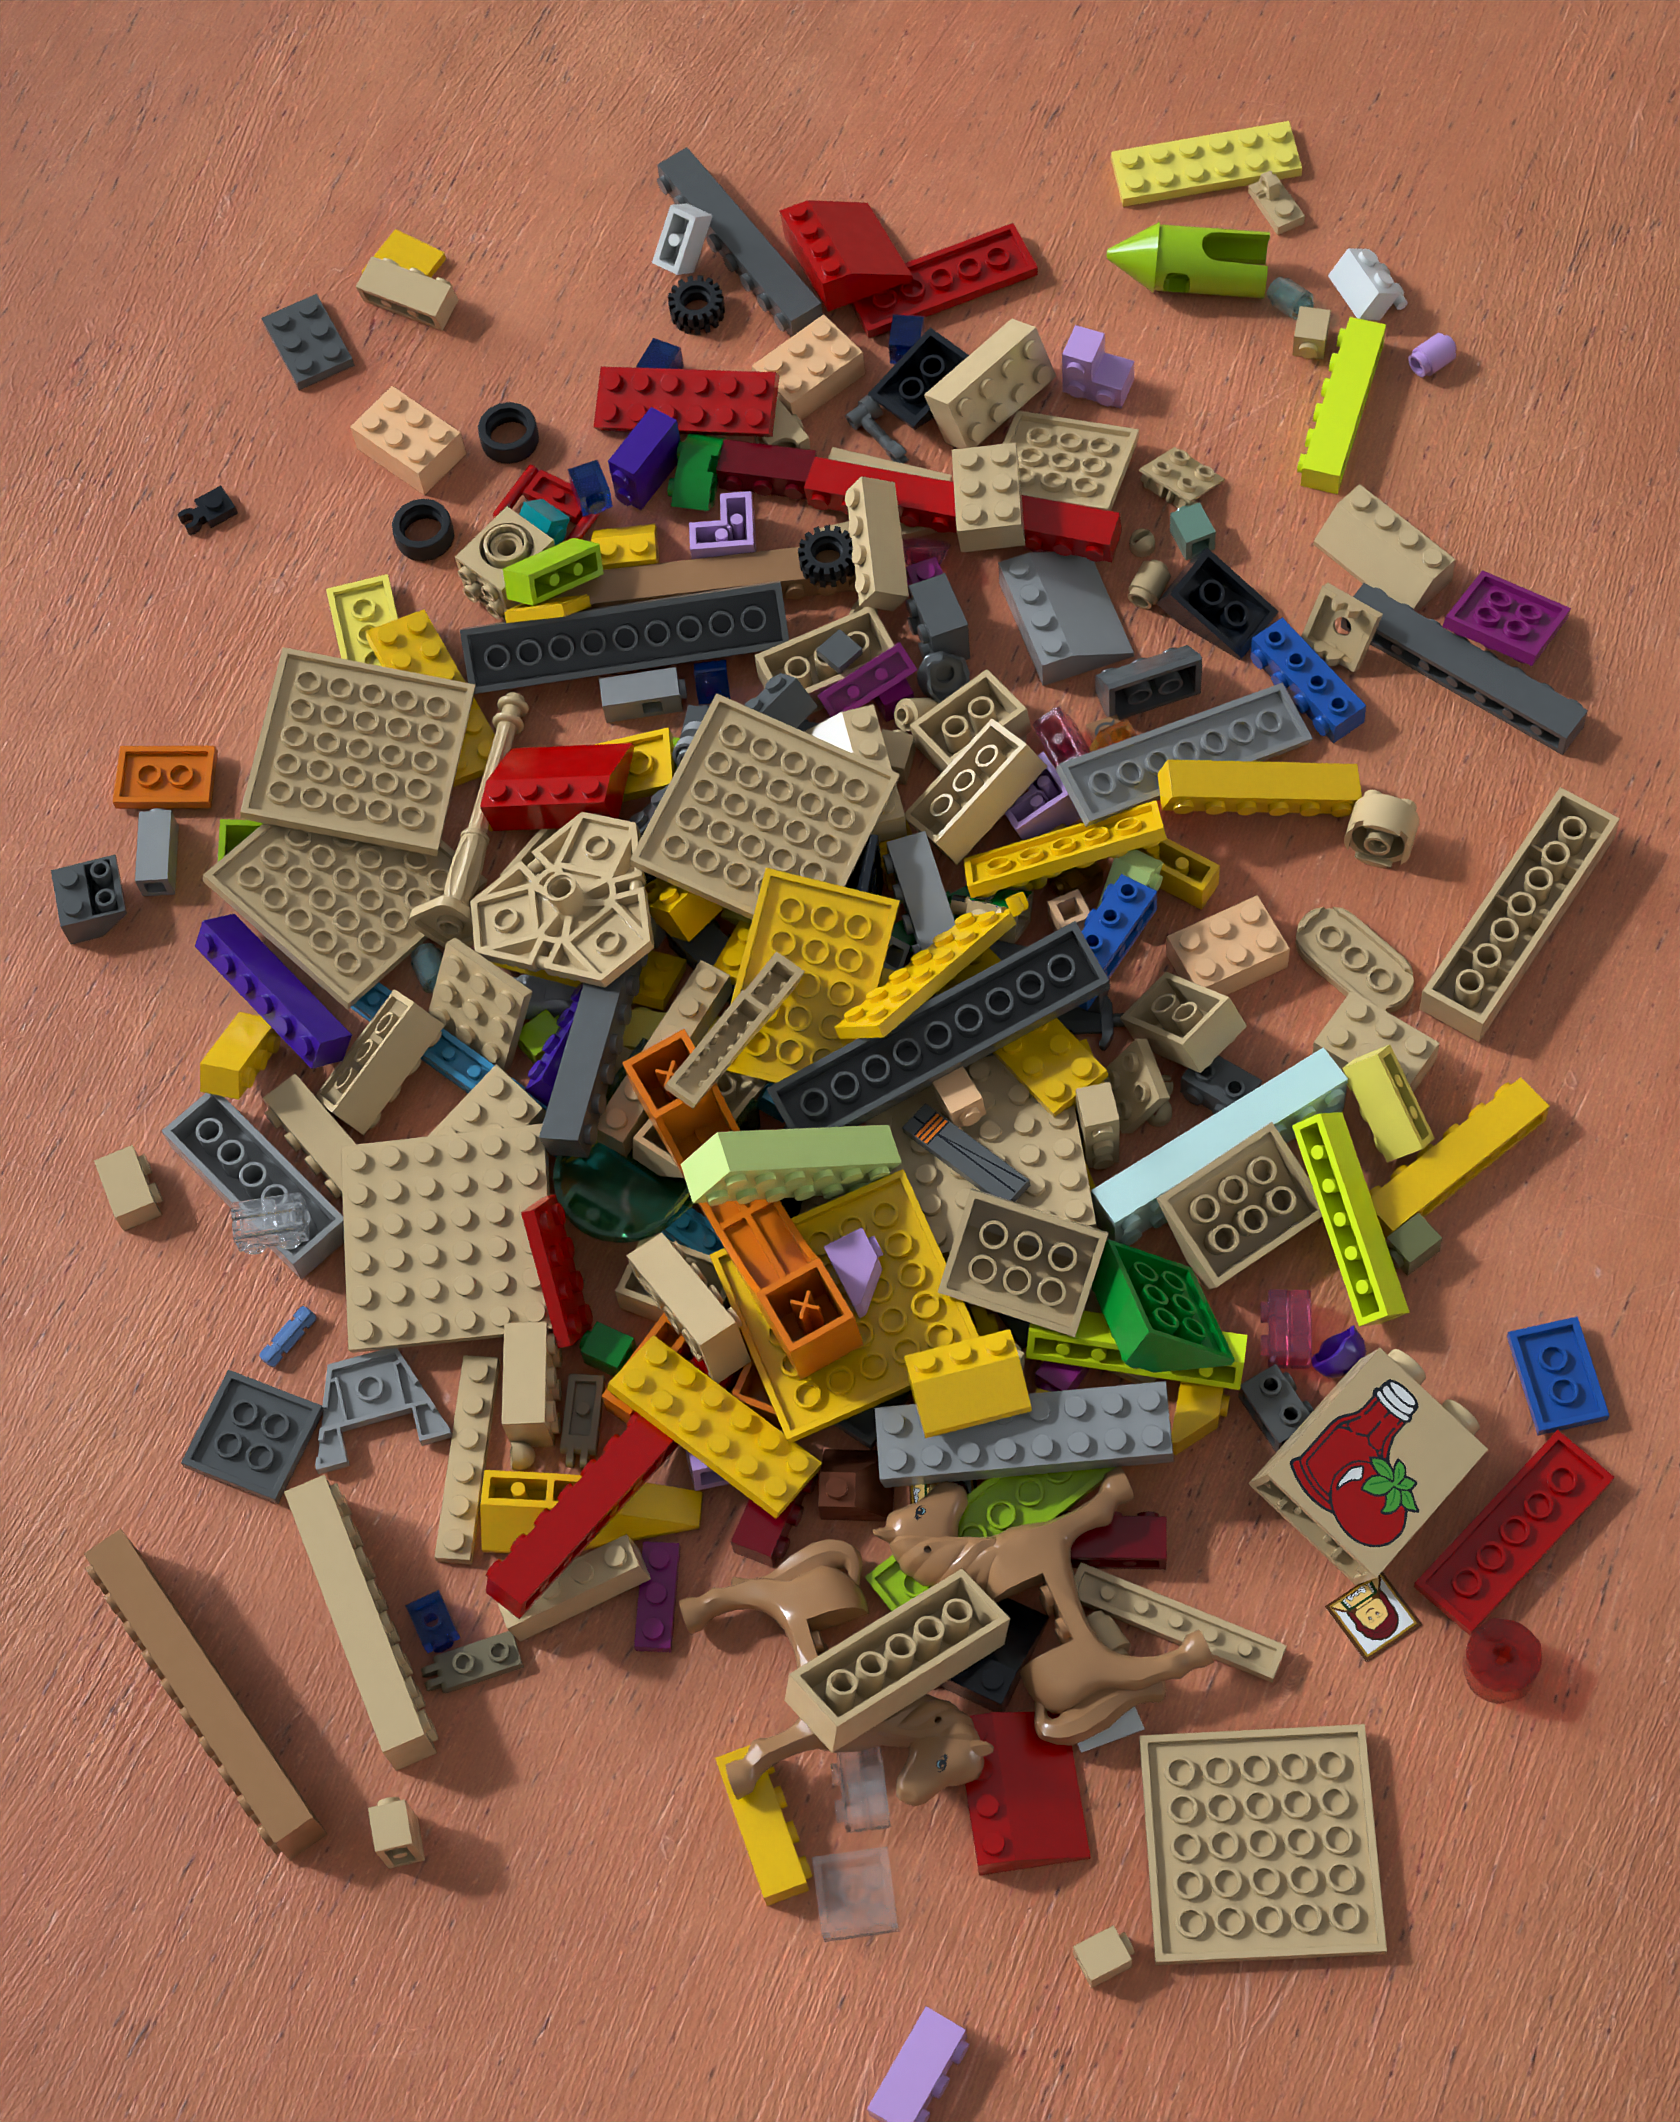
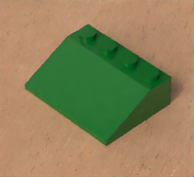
[1091,1239,1235,1373]

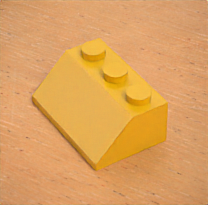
[904,1329,1032,1438]

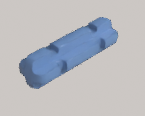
[259,1306,317,1367]

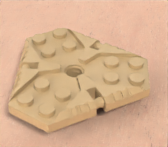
[470,812,654,988]

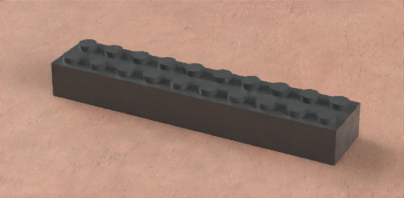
[460,581,789,694]
[767,921,1109,1129]

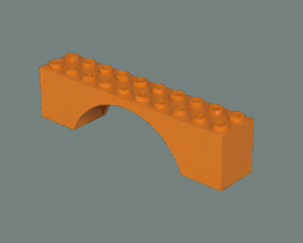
[622,1029,864,1380]

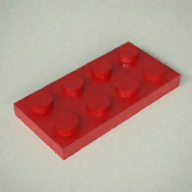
[521,1194,593,1348]

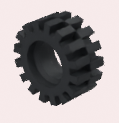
[668,275,725,335]
[798,525,855,588]

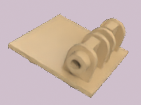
[1139,447,1225,508]

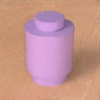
[1408,333,1457,377]

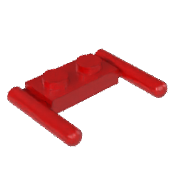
[493,464,607,542]

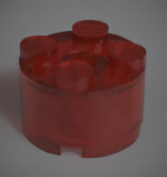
[1462,1618,1542,1704]

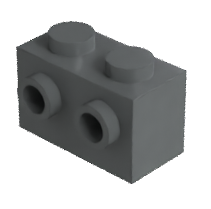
[1180,1055,1262,1114]
[1238,1364,1314,1452]

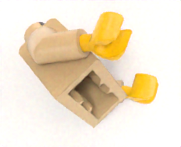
[950,877,1047,944]

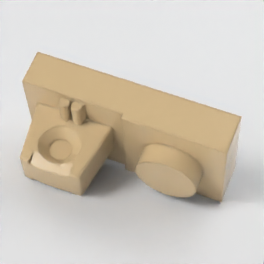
[1248,170,1305,235]

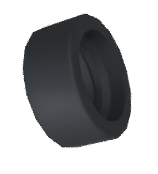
[478,402,539,464]
[392,498,454,561]

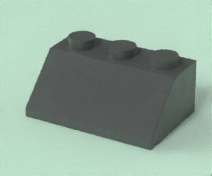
[1095,645,1202,720]

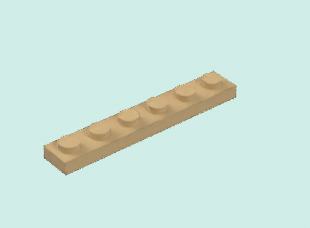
[434,1355,500,1564]
[1074,1562,1287,1683]

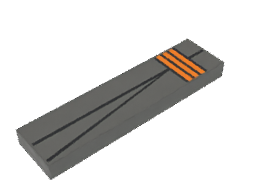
[902,1103,1031,1202]

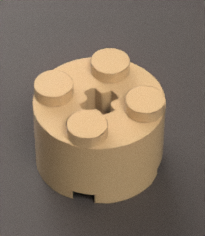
[1344,790,1419,868]

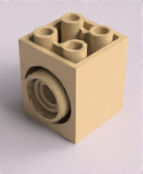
[455,506,555,621]

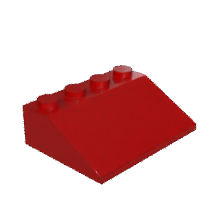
[780,200,913,312]
[480,743,635,831]
[965,1711,1091,1876]

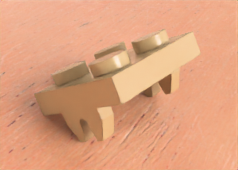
[1301,583,1383,672]

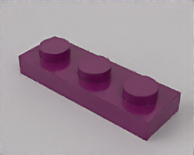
[817,642,917,717]
[634,1542,681,1652]

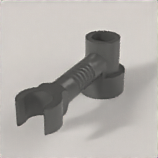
[845,395,908,464]

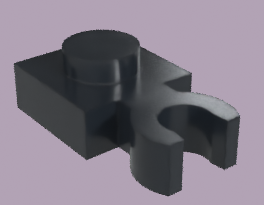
[177,485,238,535]

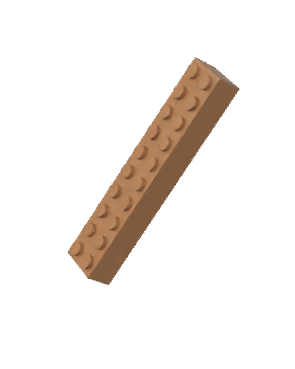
[84,1528,327,1861]

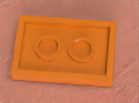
[112,746,218,809]

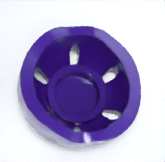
[1311,1325,1366,1378]

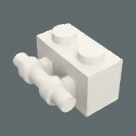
[1328,248,1408,321]

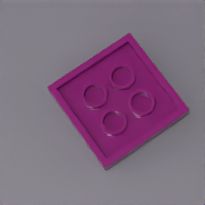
[1442,570,1571,666]

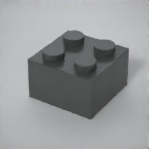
[906,573,970,660]

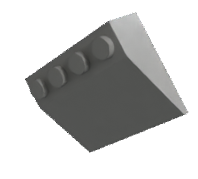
[998,552,1134,686]

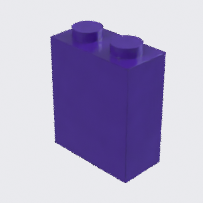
[608,407,681,510]

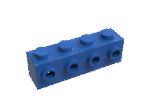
[1250,617,1366,743]
[1079,874,1157,1011]

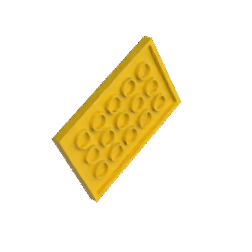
[726,868,900,1084]

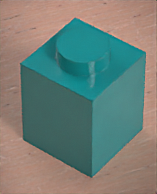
[519,499,570,545]

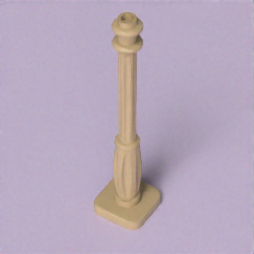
[408,692,529,948]

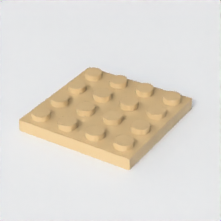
[1003,411,1139,511]

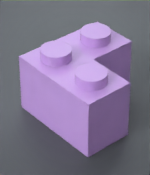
[1062,325,1134,409]
[689,491,756,559]
[1005,751,1081,840]

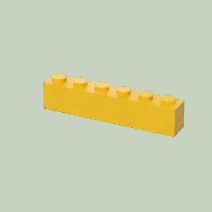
[1157,760,1362,817]
[1369,1077,1550,1239]

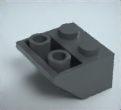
[51,855,127,945]

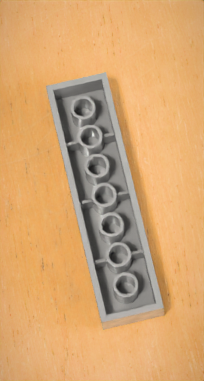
[875,1381,1174,1488]

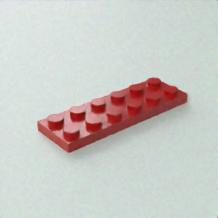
[850,223,1038,339]
[593,366,780,437]
[1414,1430,1615,1636]

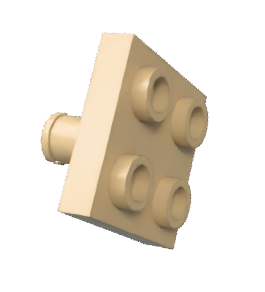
[1104,1039,1173,1133]

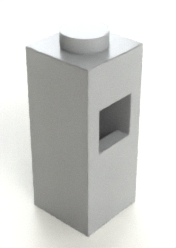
[599,667,687,723]
[135,808,179,896]

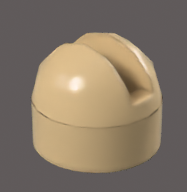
[1129,528,1155,557]
[1146,1101,1172,1127]
[510,1442,536,1470]

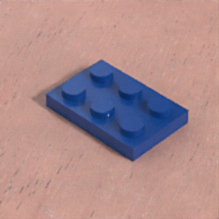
[1507,1316,1609,1436]

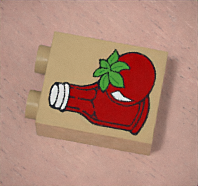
[1249,1348,1488,1585]

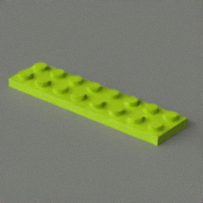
[865,1467,1116,1611]

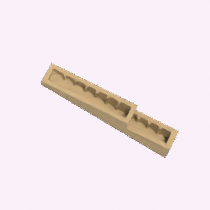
[664,951,805,1109]

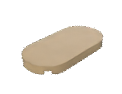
[1296,907,1414,1013]

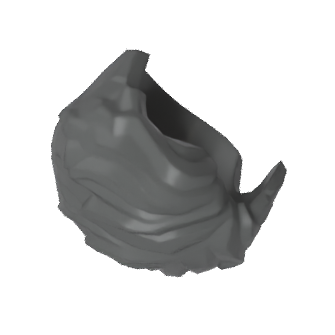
[917,651,970,703]

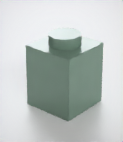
[1170,502,1216,560]

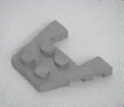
[315,1348,452,1474]

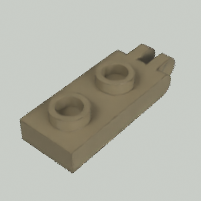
[560,1374,606,1468]
[421,1631,524,1693]

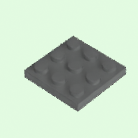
[181,1370,324,1504]

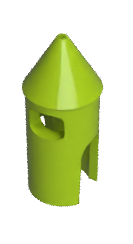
[1106,222,1270,298]

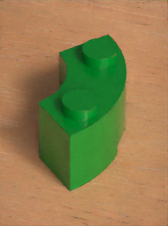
[667,433,726,511]

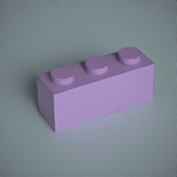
[867,2006,969,2122]

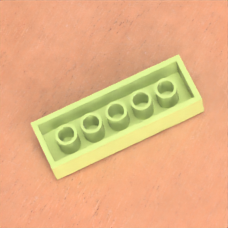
[681,1125,902,1206]

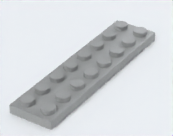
[1056,683,1313,827]

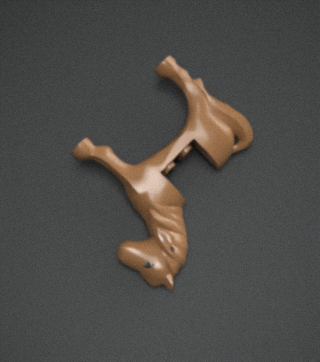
[873,1466,1214,1745]
[679,1539,994,1806]

